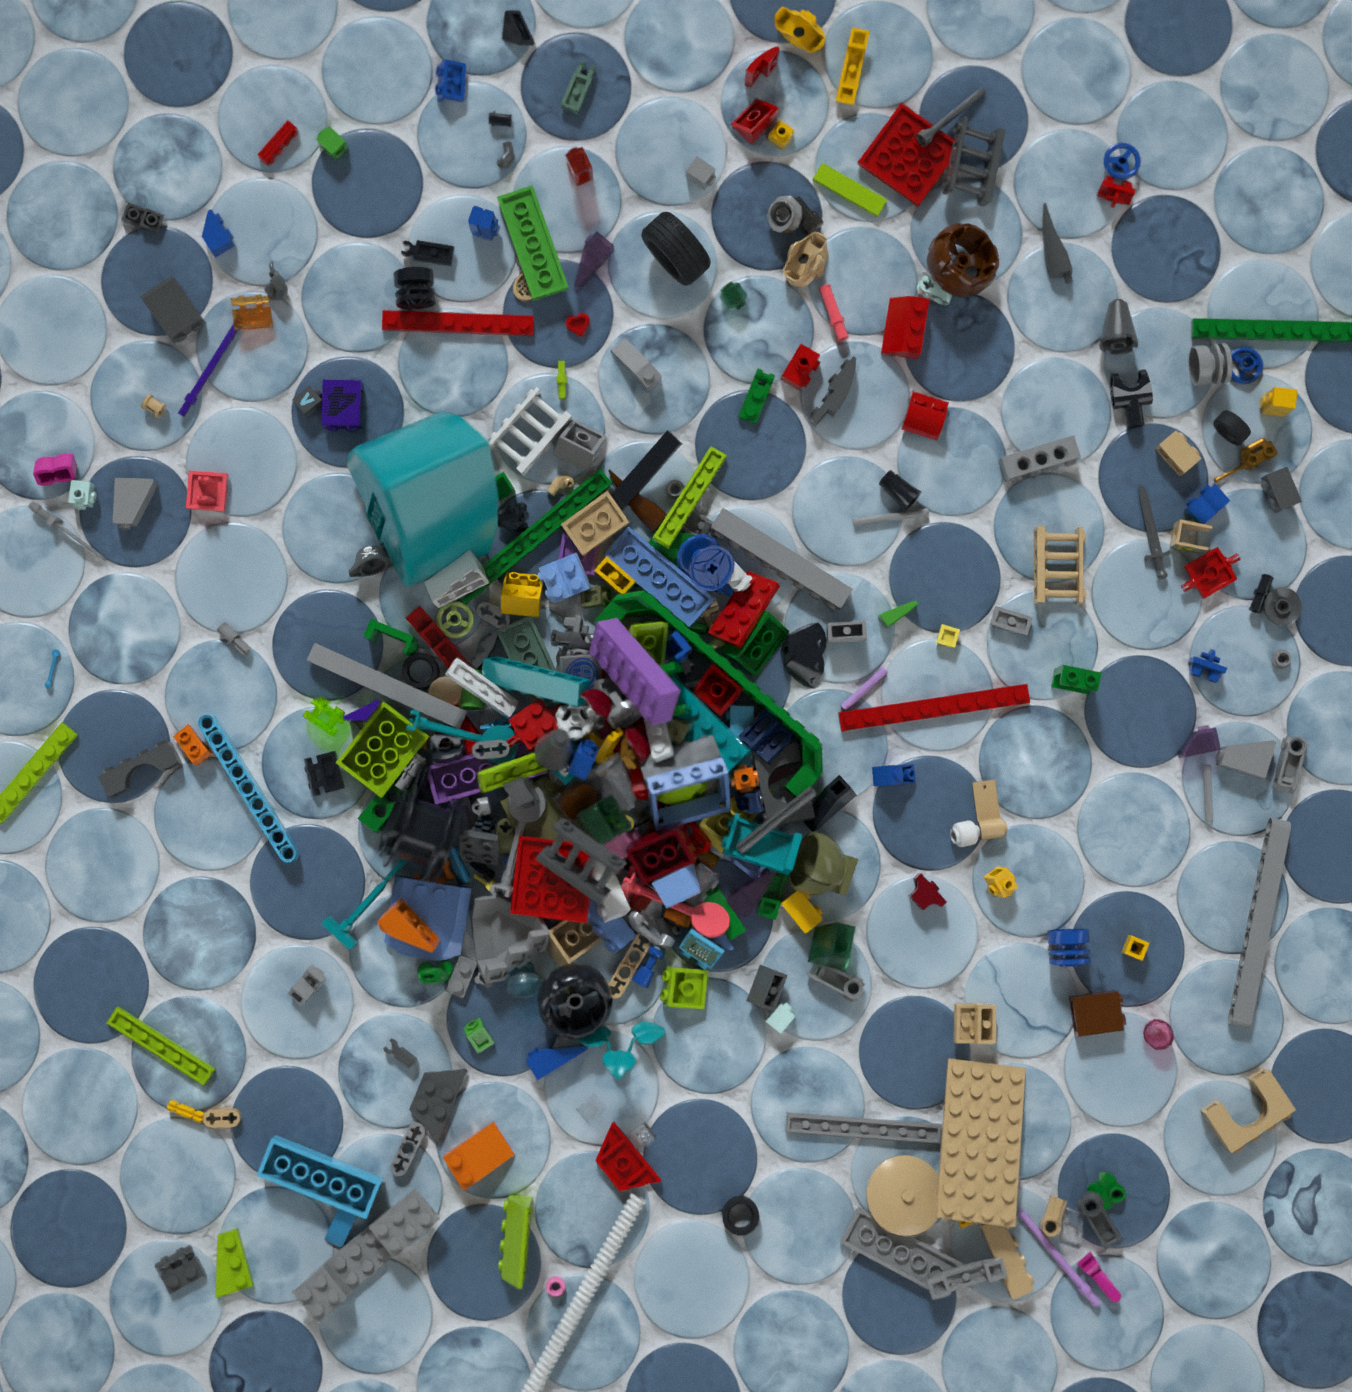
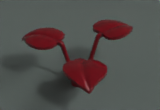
[580,689,651,763]

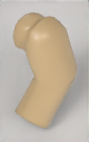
[546,476,574,496]

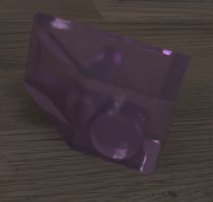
[1178,725,1221,758]

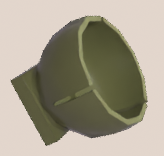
[789,832,859,896]

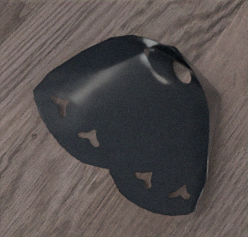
[780,622,827,688]

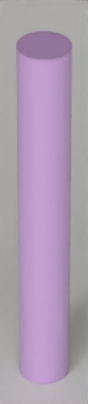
[841,667,888,711]

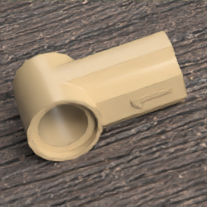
[1039,1195,1067,1237]

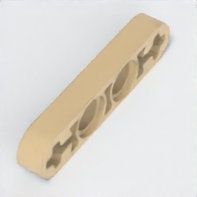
[608,933,652,999]

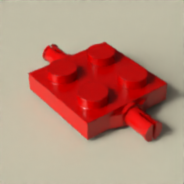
[1181,547,1241,599]
[506,698,562,752]

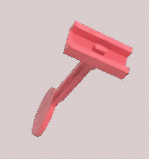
[621,865,730,938]

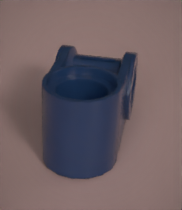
[735,790,765,814]

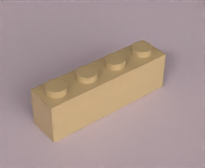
[978,1223,1035,1300]

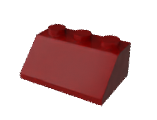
[881,296,930,360]

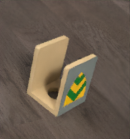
[1169,519,1213,554]

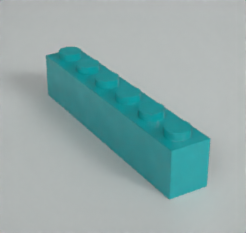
[482,656,590,708]

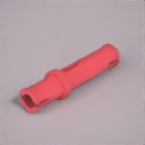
[819,284,849,342]

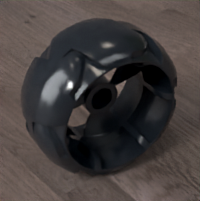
[537,963,613,1039]

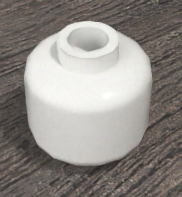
[950,820,980,847]

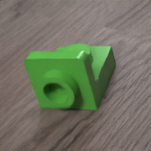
[464,1018,494,1053]

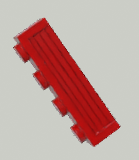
[257,120,299,166]

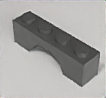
[98,740,182,798]

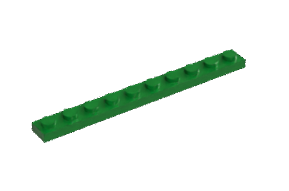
[1191,318,1352,342]
[460,469,613,605]

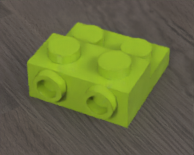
[660,966,708,1009]

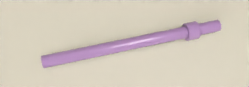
[1018,1210,1100,1307]

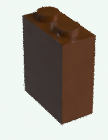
[1069,990,1126,1037]

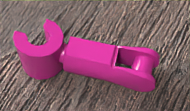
[1076,1251,1121,1302]

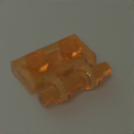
[231,294,273,330]

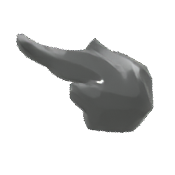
[265,261,288,301]

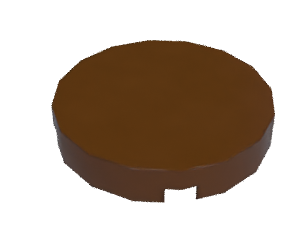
[561,781,597,820]

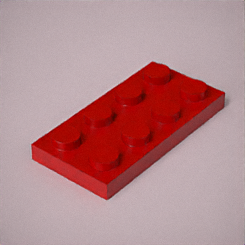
[708,571,780,649]

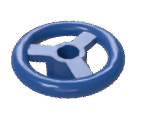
[1103,143,1141,180]
[1231,347,1263,384]

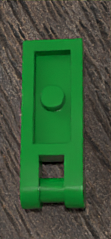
[738,368,775,425]

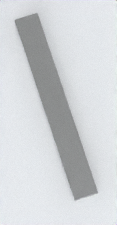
[785,1112,942,1144]

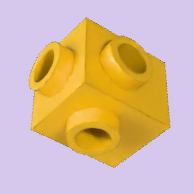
[984,866,1018,898]

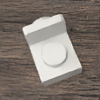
[727,561,752,592]

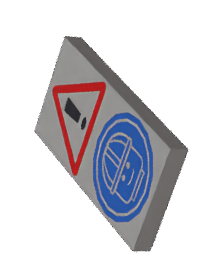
[560,654,610,689]

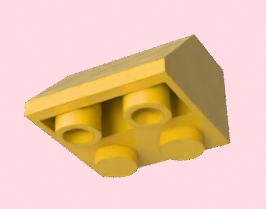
[501,572,543,617]

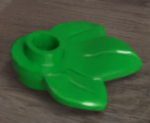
[1086,1171,1126,1210]

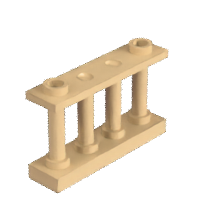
[1034,526,1086,605]

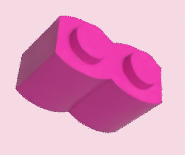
[33,453,77,486]

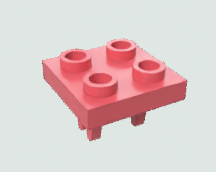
[186,470,229,512]

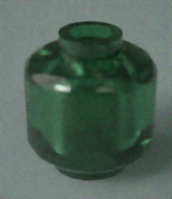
[719,281,747,310]

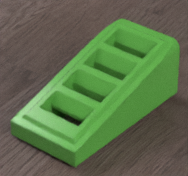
[878,600,918,628]

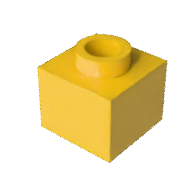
[768,120,795,150]
[1121,935,1149,961]

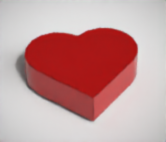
[565,313,590,338]

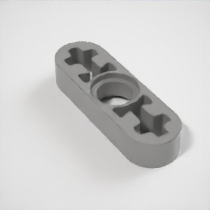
[390,1121,426,1176]

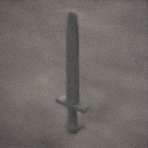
[1139,485,1171,580]

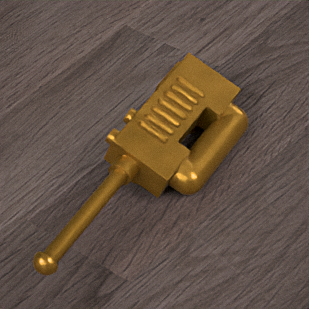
[1214,438,1278,483]
[621,726,638,769]

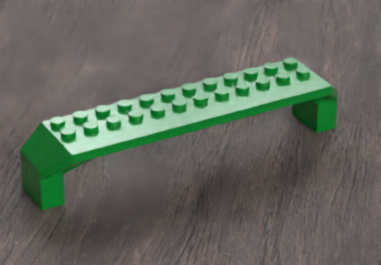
[594,590,823,798]

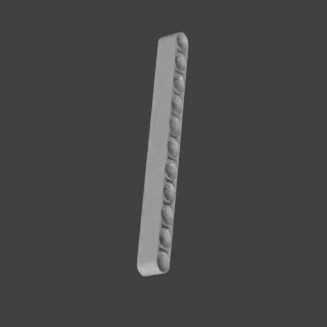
[1228,818,1291,1028]

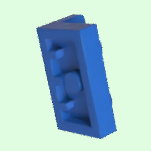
[435,59,466,103]

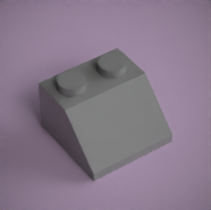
[553,419,607,472]

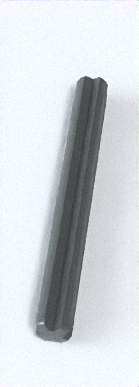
[736,786,816,854]

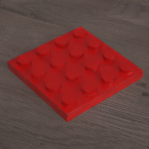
[857,103,954,207]
[510,836,594,923]

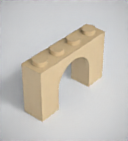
[1200,1068,1296,1153]

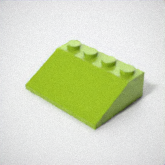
[336,701,429,798]
[498,1195,533,1289]

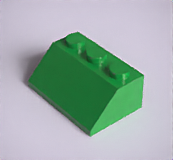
[722,610,789,677]

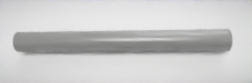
[853,508,929,526]

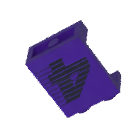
[321,379,364,432]

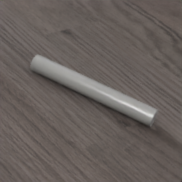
[1203,765,1213,822]

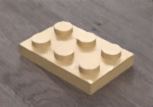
[561,491,630,556]

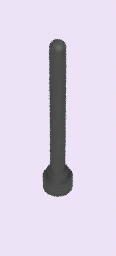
[916,88,986,147]

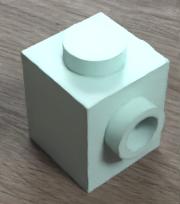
[68,480,97,510]

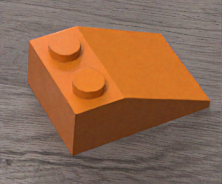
[377,897,440,953]
[442,1121,515,1191]

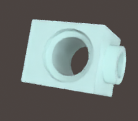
[765,1002,796,1034]

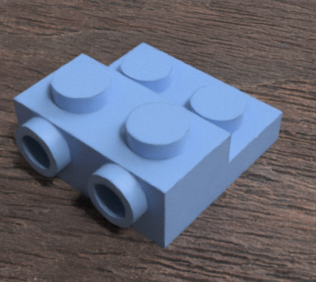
[538,553,591,603]

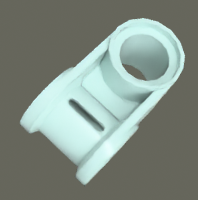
[917,276,952,305]

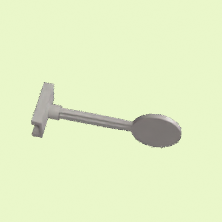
[490,785,546,897]

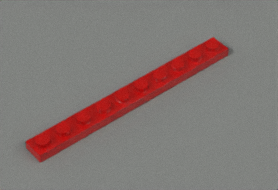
[838,684,1030,732]

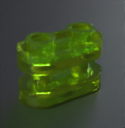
[302,696,346,737]

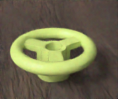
[436,601,474,639]

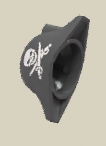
[349,545,393,577]

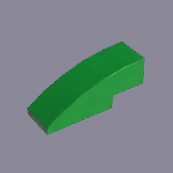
[699,881,746,941]

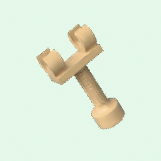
[699,596,726,650]

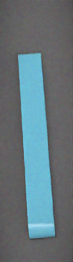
[198,714,300,862]

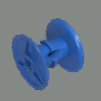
[677,534,735,591]

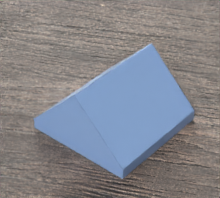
[652,864,701,908]

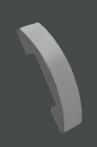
[927,1257,1008,1300]

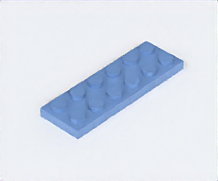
[603,526,715,629]

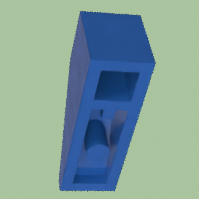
[525,1045,588,1080]

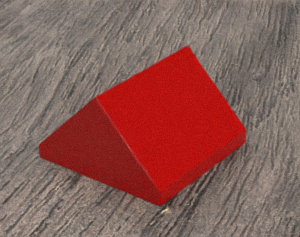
[730,98,779,145]
[692,663,743,716]

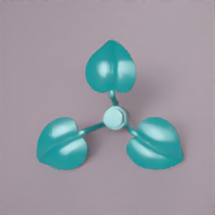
[579,1021,665,1080]

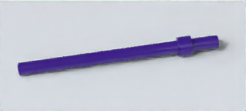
[178,317,244,417]

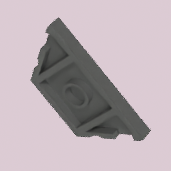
[409,1069,467,1141]

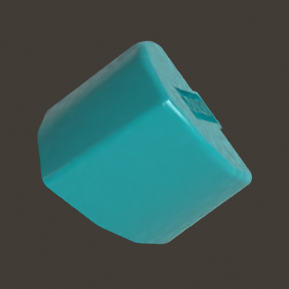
[346,411,498,587]

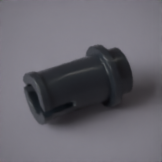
[488,111,512,127]

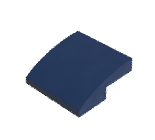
[738,709,795,765]

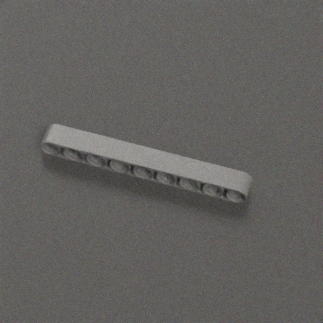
[307,643,467,729]

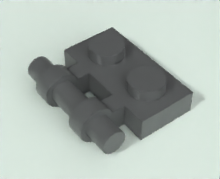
[155,1245,206,1294]

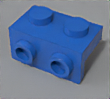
[666,630,691,664]

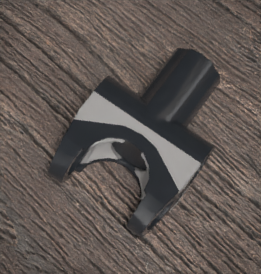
[1110,369,1153,428]

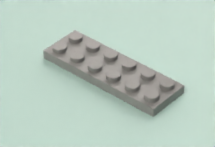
[840,1206,962,1299]

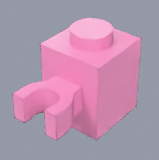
[602,828,641,859]

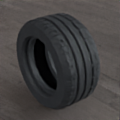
[641,212,711,286]

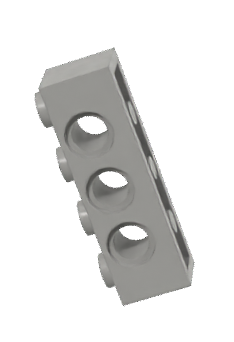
[999,435,1081,483]

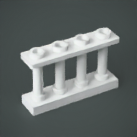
[488,387,572,476]

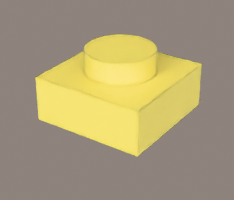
[936,624,960,648]

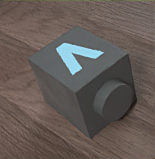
[292,385,322,418]

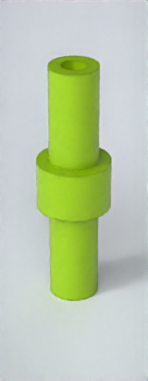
[556,361,568,400]

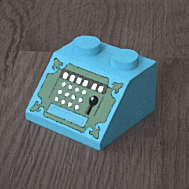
[678,927,724,970]

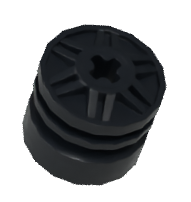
[393,267,436,310]

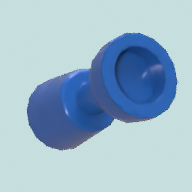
[631,946,665,988]

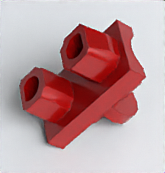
[1096,176,1136,208]

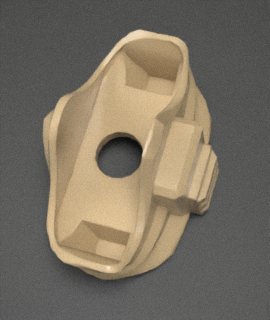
[783,232,828,287]

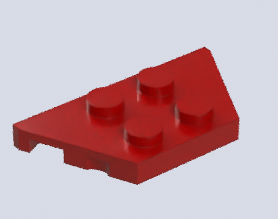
[595,1121,662,1191]

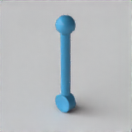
[45,649,60,689]

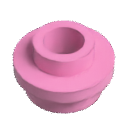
[546,1276,565,1297]

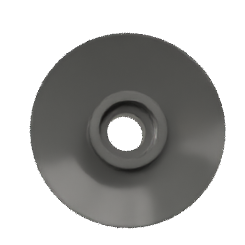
[1264,587,1302,626]

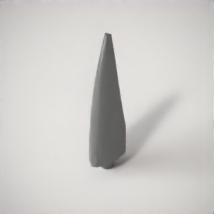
[1042,203,1073,284]

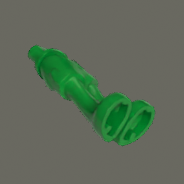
[417,960,454,985]

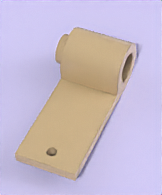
[972,779,1008,840]

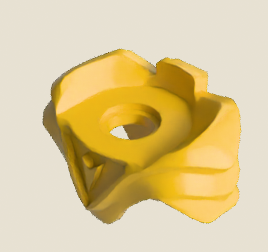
[774,6,826,53]

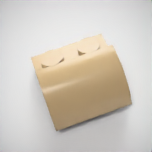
[954,1003,996,1044]

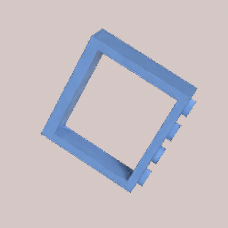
[646,757,731,831]

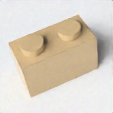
[1154,430,1202,477]

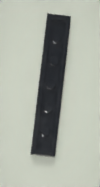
[611,430,683,512]

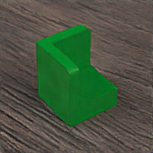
[495,471,515,501]

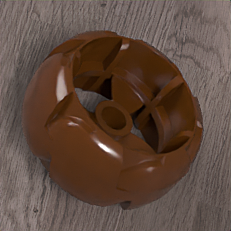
[926,223,999,297]

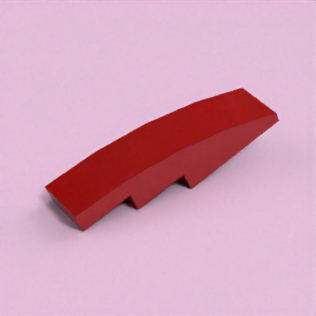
[405,605,471,668]

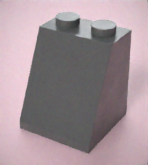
[140,276,206,344]

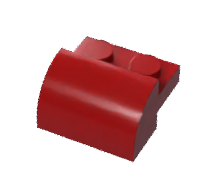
[901,391,949,441]

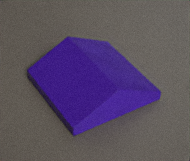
[343,700,382,723]

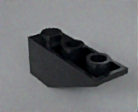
[804,775,857,832]

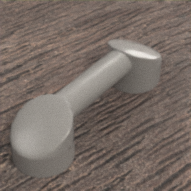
[628,911,675,948]

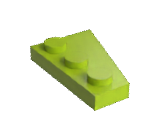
[215,1228,255,1298]

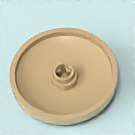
[866,1155,938,1236]

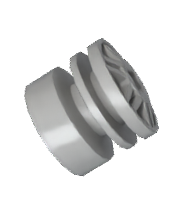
[1188,343,1232,386]

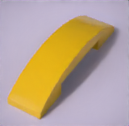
[835,27,870,106]

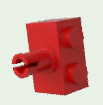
[781,344,821,391]

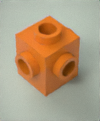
[730,764,759,793]

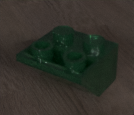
[576,794,632,846]
[808,922,855,971]

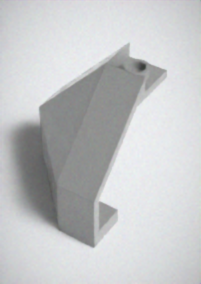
[469,892,550,983]

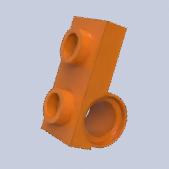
[173,724,213,766]

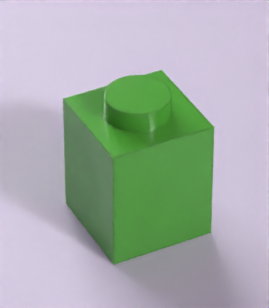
[316,126,348,161]

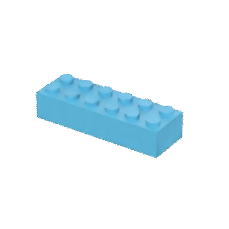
[256,1135,384,1219]

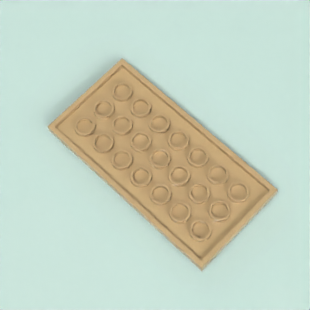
[935,1058,1026,1228]

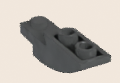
[809,356,856,427]

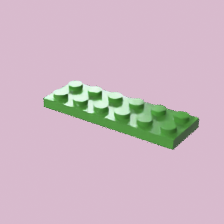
[497,185,569,301]

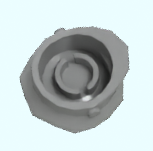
[767,196,802,233]

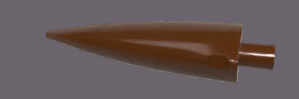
[608,469,667,533]

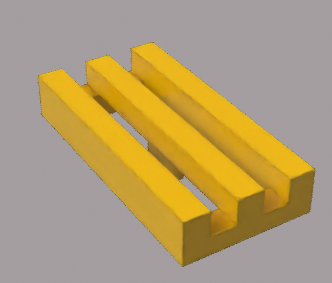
[595,727,624,764]

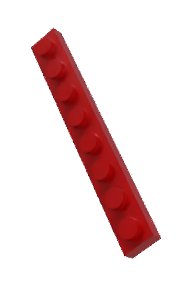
[382,310,534,336]

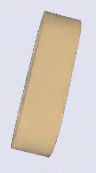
[203,1108,242,1128]

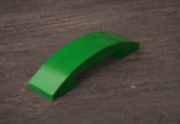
[757,869,788,920]

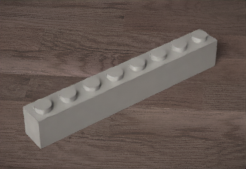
[711,508,853,611]

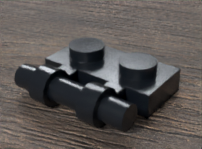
[304,751,345,797]

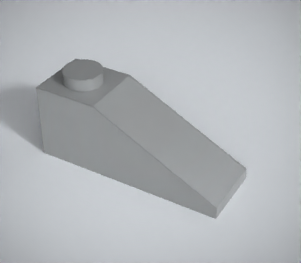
[611,338,662,393]

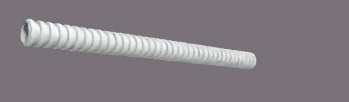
[521,1193,646,1392]

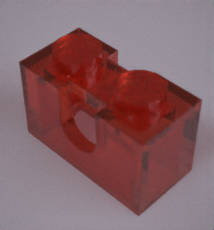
[565,147,593,187]

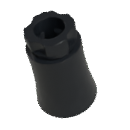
[879,470,922,512]

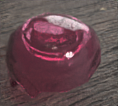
[1143,1018,1174,1050]

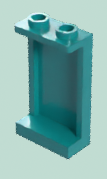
[721,813,802,875]

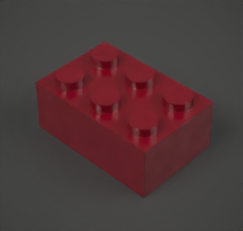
[625,821,698,884]

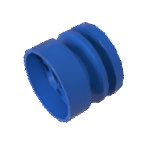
[1047,929,1091,967]

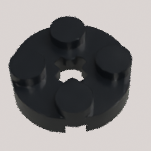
[426,726,466,763]

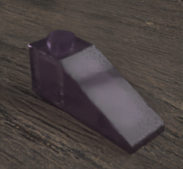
[574,231,614,293]
[726,869,777,919]

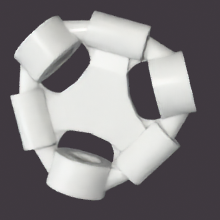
[555,704,595,741]

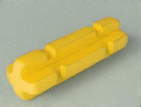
[166,1100,205,1123]

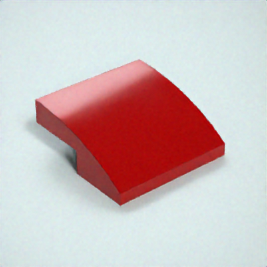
[744,46,780,88]

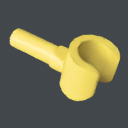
[473,874,497,891]

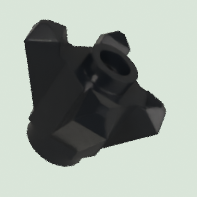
[497,502,529,532]

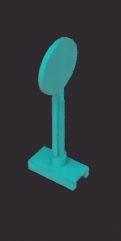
[405,710,519,764]
[321,860,408,950]

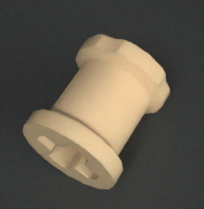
[141,394,167,419]

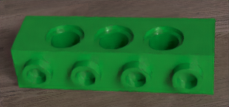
[357,761,416,833]

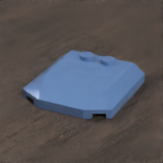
[384,875,472,961]

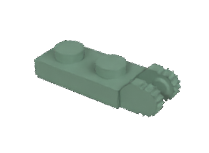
[560,60,597,115]

